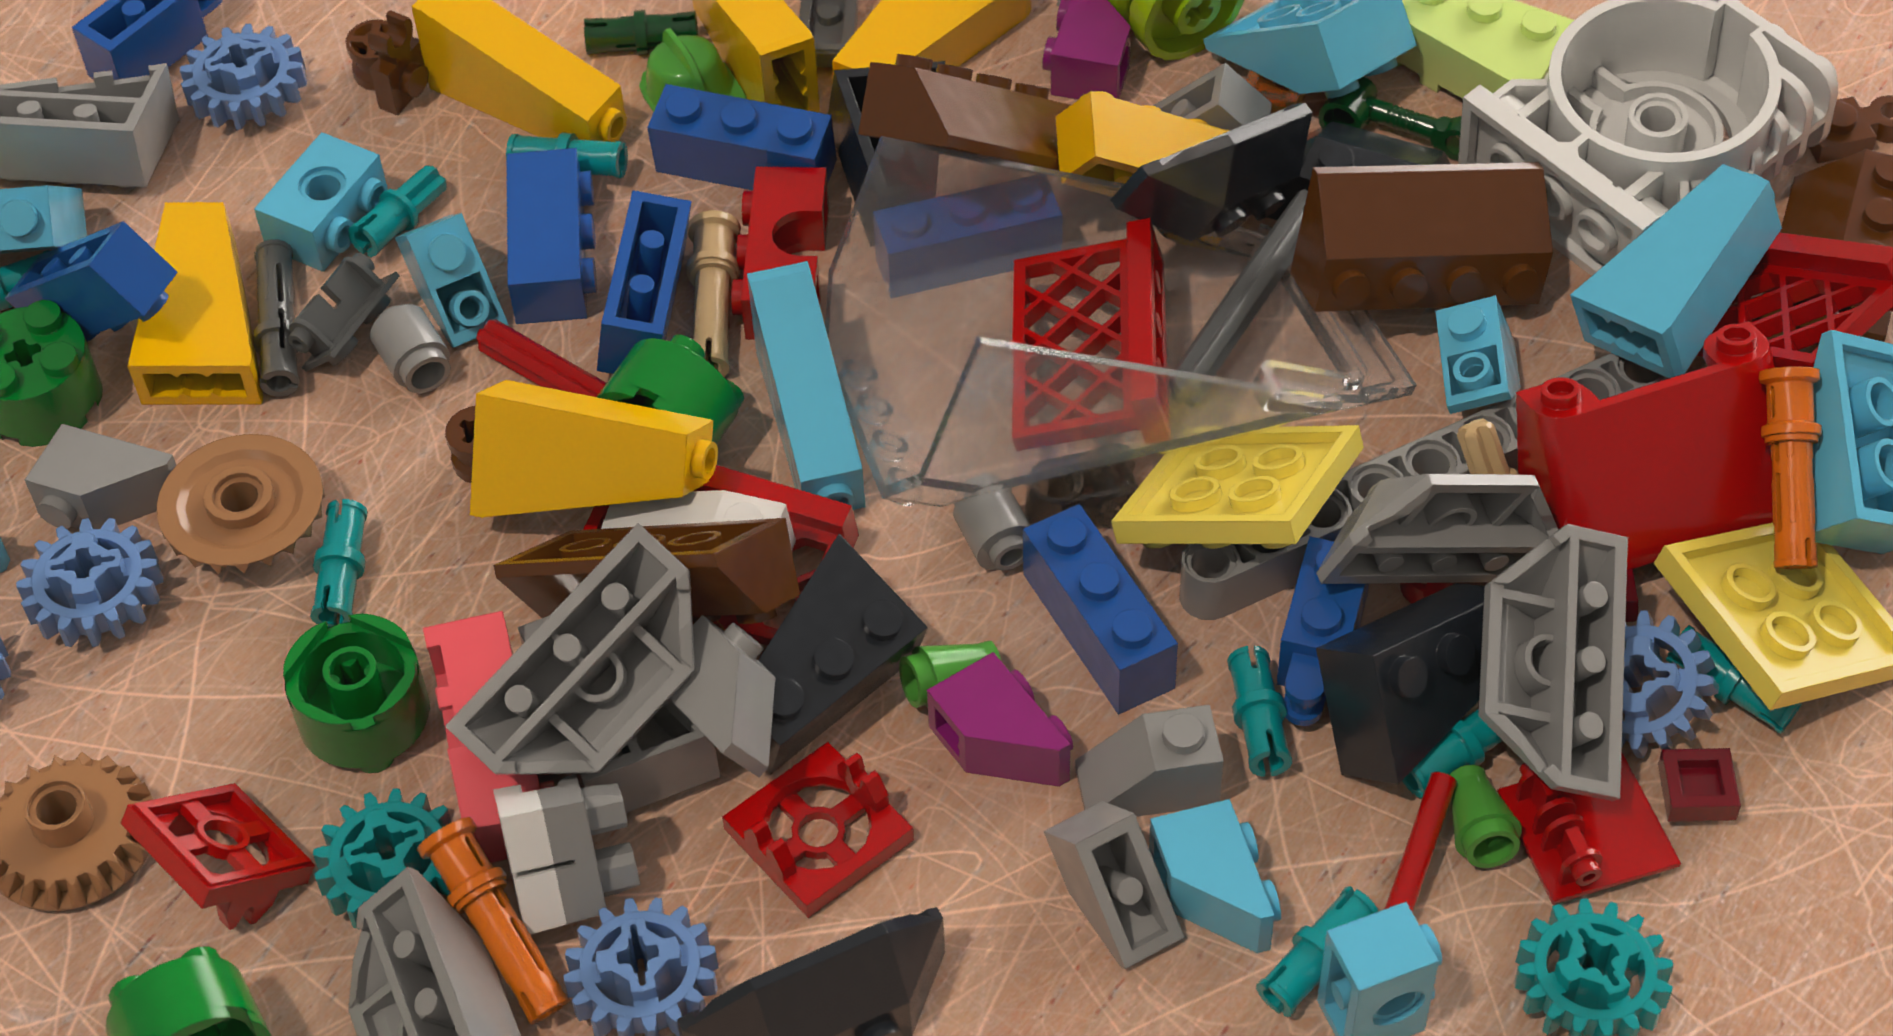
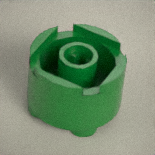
[0,300,103,447]
[597,334,744,444]
[283,614,430,774]
[105,946,271,1036]

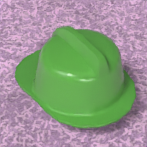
[639,28,747,112]

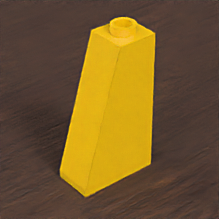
[411,0,627,142]
[692,0,820,113]
[832,0,1031,75]
[127,202,264,405]
[470,380,718,518]

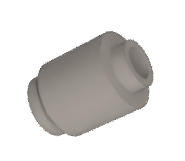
[370,304,451,393]
[953,475,1030,570]

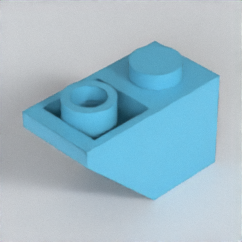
[395,213,508,348]
[1435,295,1521,414]
[1149,799,1281,953]

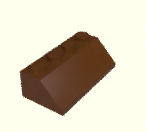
[858,54,1071,174]
[1757,149,1893,353]
[1290,162,1553,312]
[493,518,800,625]

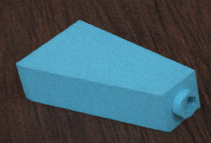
[1570,164,1782,378]
[747,261,866,510]

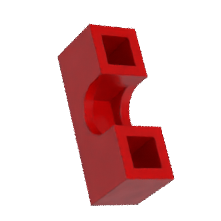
[731,167,829,340]

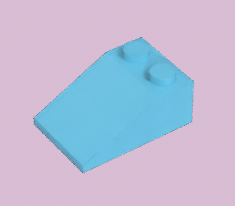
[1203,0,1417,98]
[1813,330,1893,554]

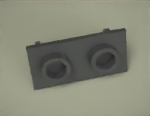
[287,253,400,371]

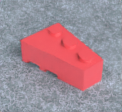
[423,610,555,863]

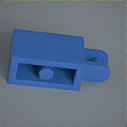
[71,0,223,80]
[1277,536,1369,726]

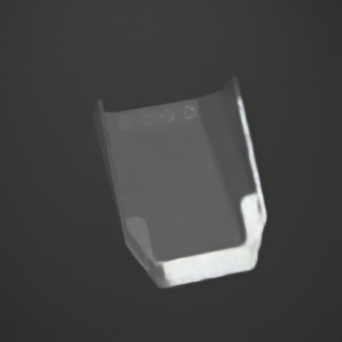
[825,136,1417,507]

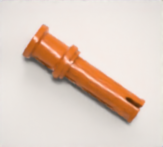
[1759,367,1822,570]
[417,817,570,1025]

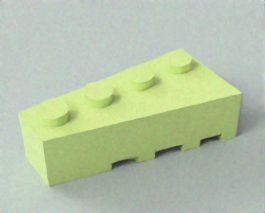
[1394,0,1574,99]

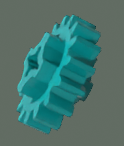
[313,788,451,930]
[1514,898,1674,1036]

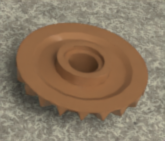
[157,434,325,574]
[0,752,153,911]

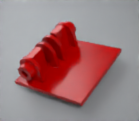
[1497,752,1681,905]

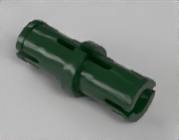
[584,10,698,55]

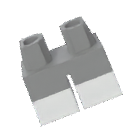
[493,774,640,935]

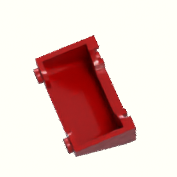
[1516,321,1775,570]

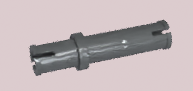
[253,239,300,397]

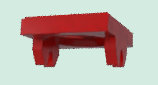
[722,742,914,918]
[120,783,315,930]

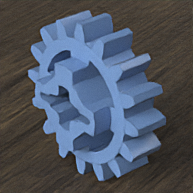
[180,24,307,130]
[16,518,164,647]
[1622,610,1719,758]
[563,897,719,1036]

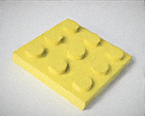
[1111,425,1364,549]
[1653,523,1893,710]

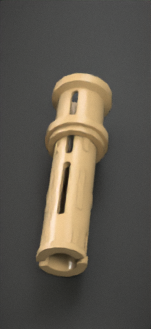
[686,210,741,377]

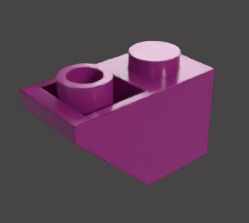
[1042,0,1131,100]
[927,652,1073,787]

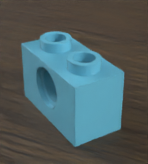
[254,132,388,272]
[1317,902,1442,1036]

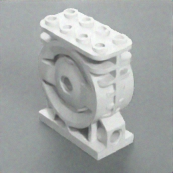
[1458,0,1838,276]

